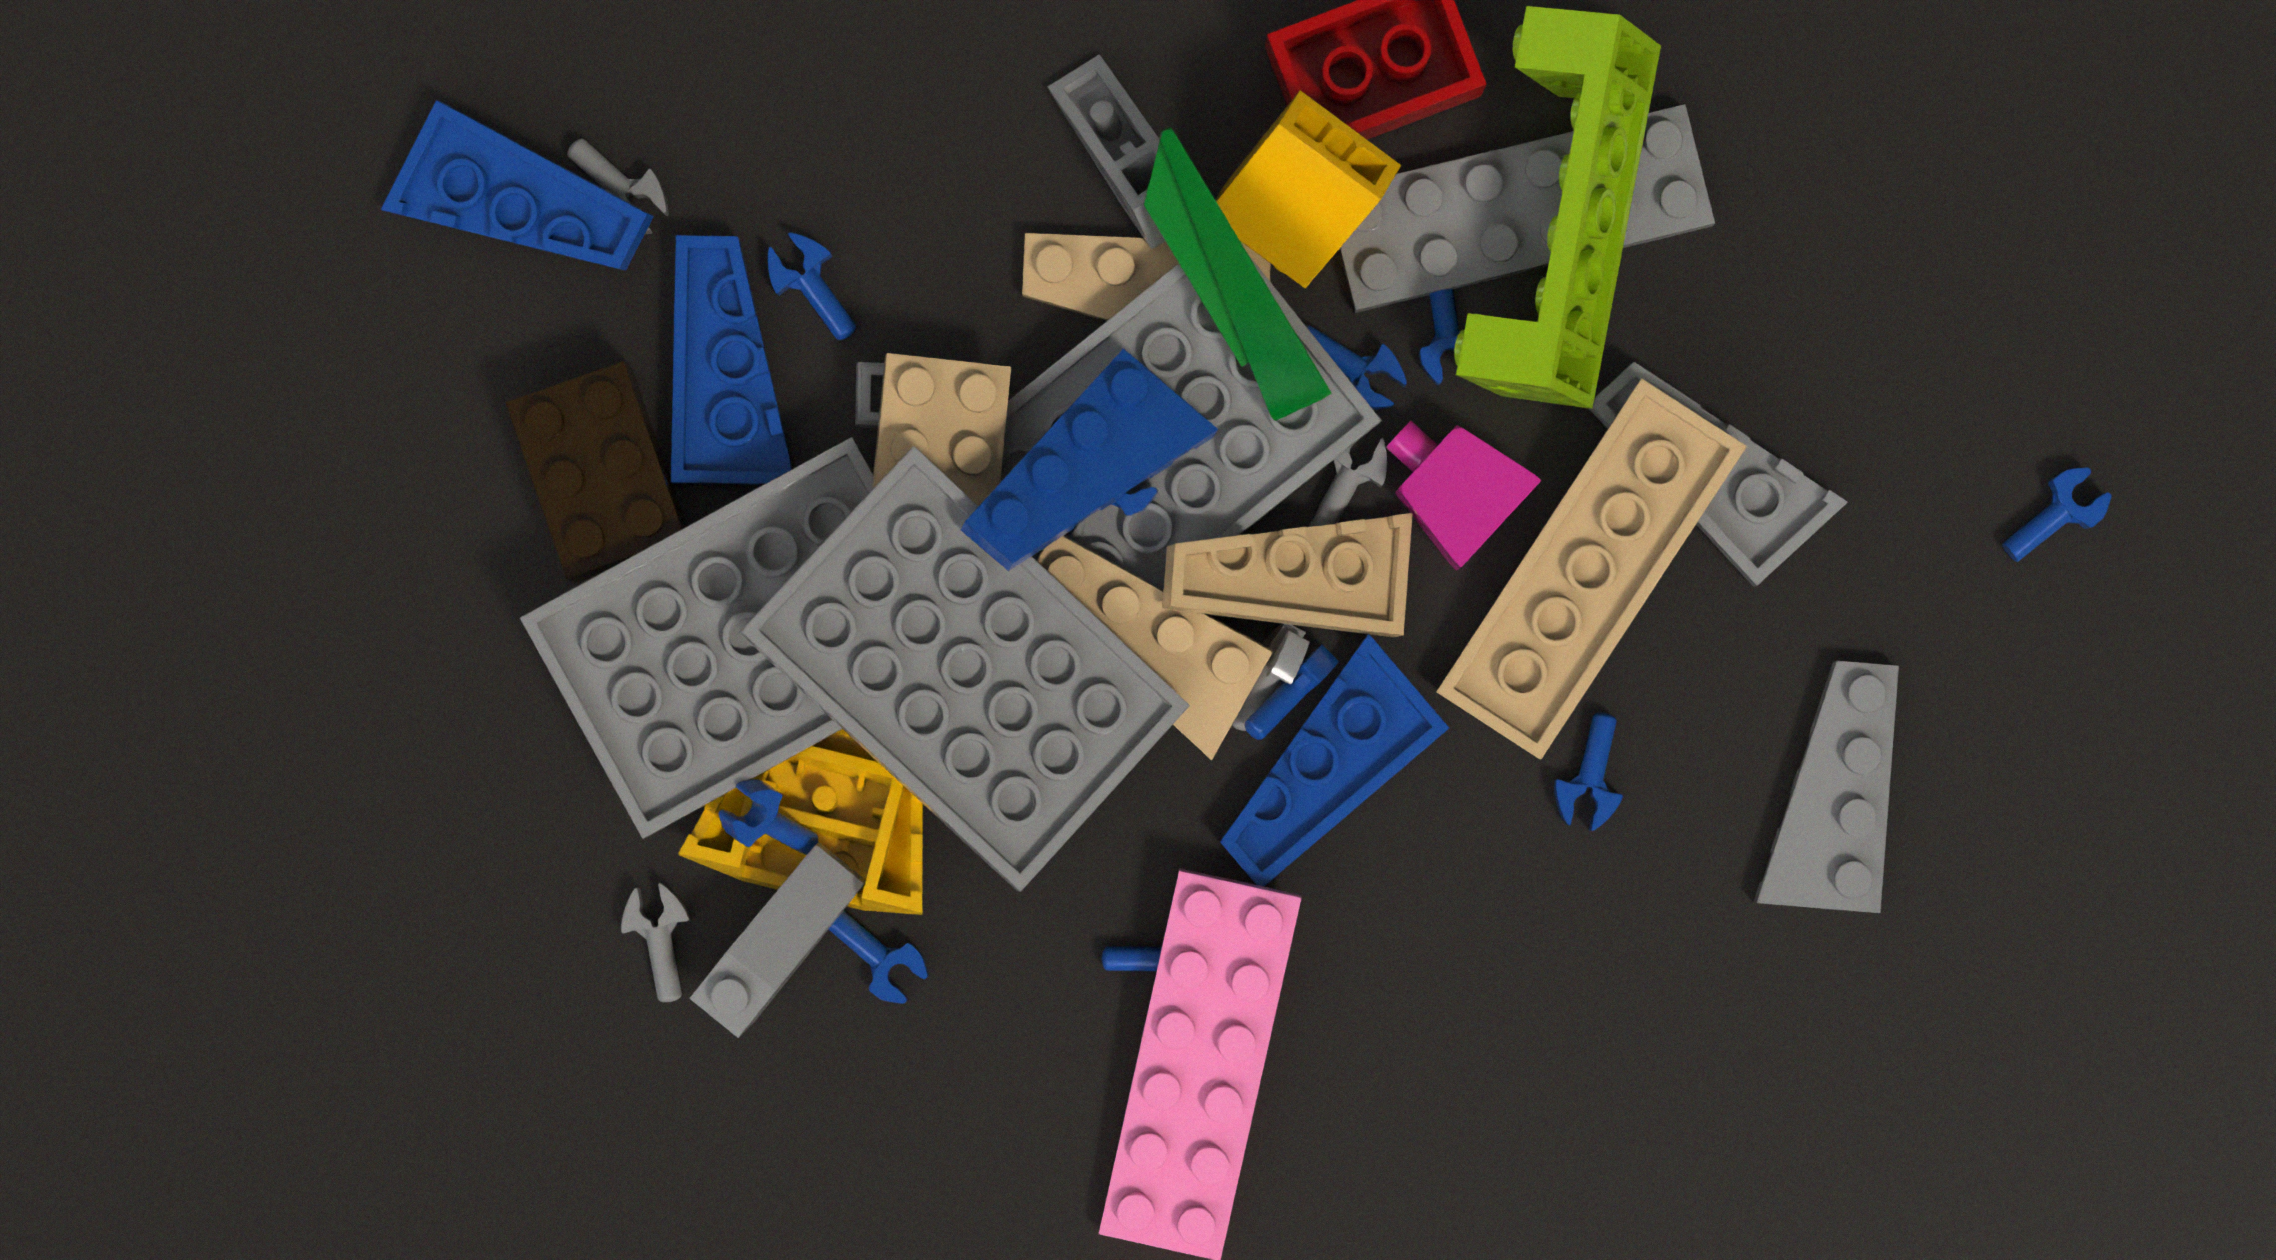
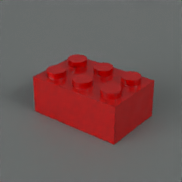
[1265,0,1487,140]

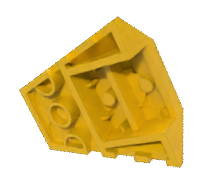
[678,729,923,915]

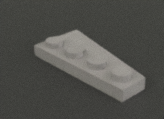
[1590,362,1848,587]
[1753,661,1899,913]

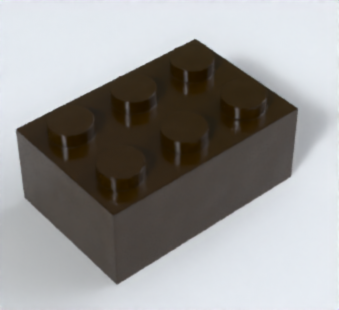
[505,361,687,583]

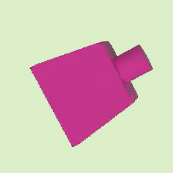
[1386,420,1541,571]

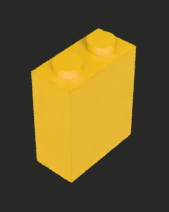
[1215,90,1401,289]

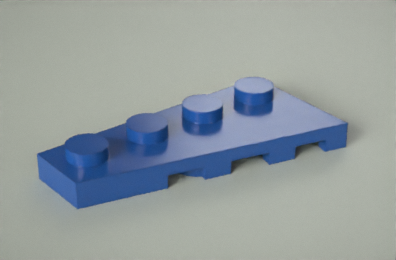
[381,100,654,271]
[671,235,793,486]
[961,348,1218,571]
[1220,634,1449,887]

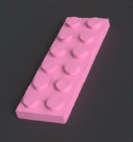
[1099,868,1301,1260]

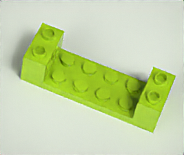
[1454,6,1661,409]

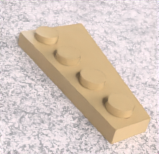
[1022,233,1271,321]
[1162,513,1413,637]
[1036,535,1273,760]

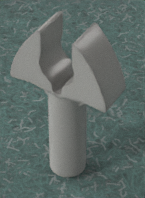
[567,138,669,234]
[1308,438,1387,527]
[1232,623,1310,731]
[621,883,691,1002]

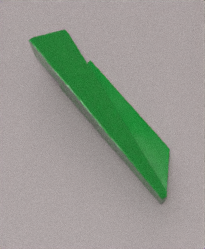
[1143,125,1332,421]

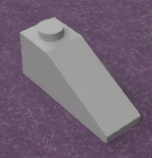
[1047,54,1165,249]
[690,842,866,1038]

